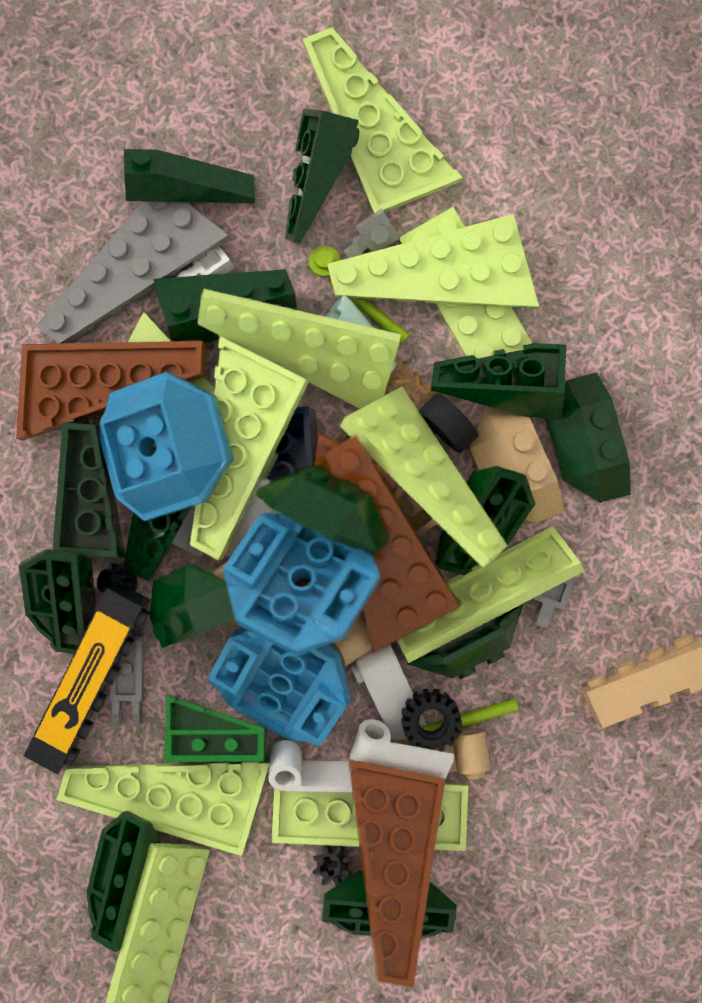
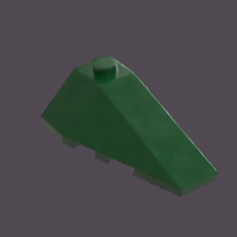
[124,447,190,581]

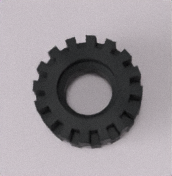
[401,688,462,751]

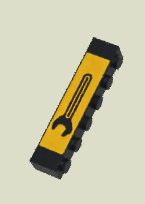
[24,581,151,775]

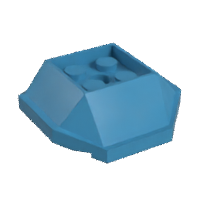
[99,372,233,521]
[223,512,380,656]
[207,628,351,746]

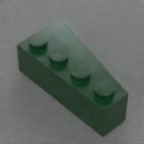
[153,269,297,343]
[52,422,125,558]

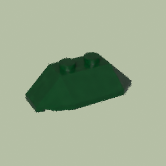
[545,372,631,503]
[256,465,390,556]
[436,466,536,575]
[19,549,96,654]
[150,563,235,648]
[404,604,523,679]
[86,811,161,952]
[322,870,457,939]

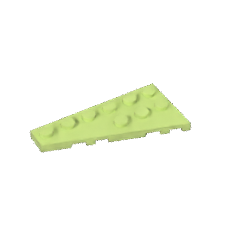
[303,27,463,214]
[327,214,539,309]
[197,289,401,409]
[190,336,309,560]
[340,387,507,568]
[56,760,270,856]

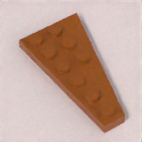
[16,341,207,441]
[326,434,459,653]
[348,759,445,988]

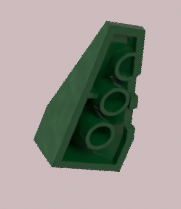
[285,109,360,244]
[124,149,255,203]
[431,343,566,419]

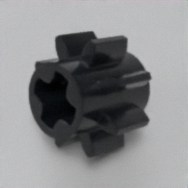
[97,563,137,593]
[312,845,353,885]

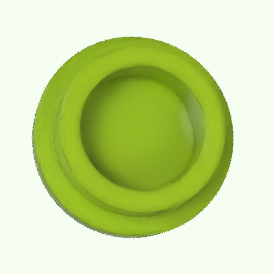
[309,246,340,277]

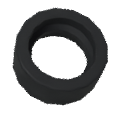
[419,393,479,453]

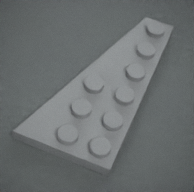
[36,202,232,344]

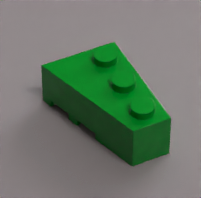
[164,695,267,762]

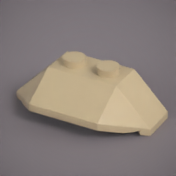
[469,406,565,524]

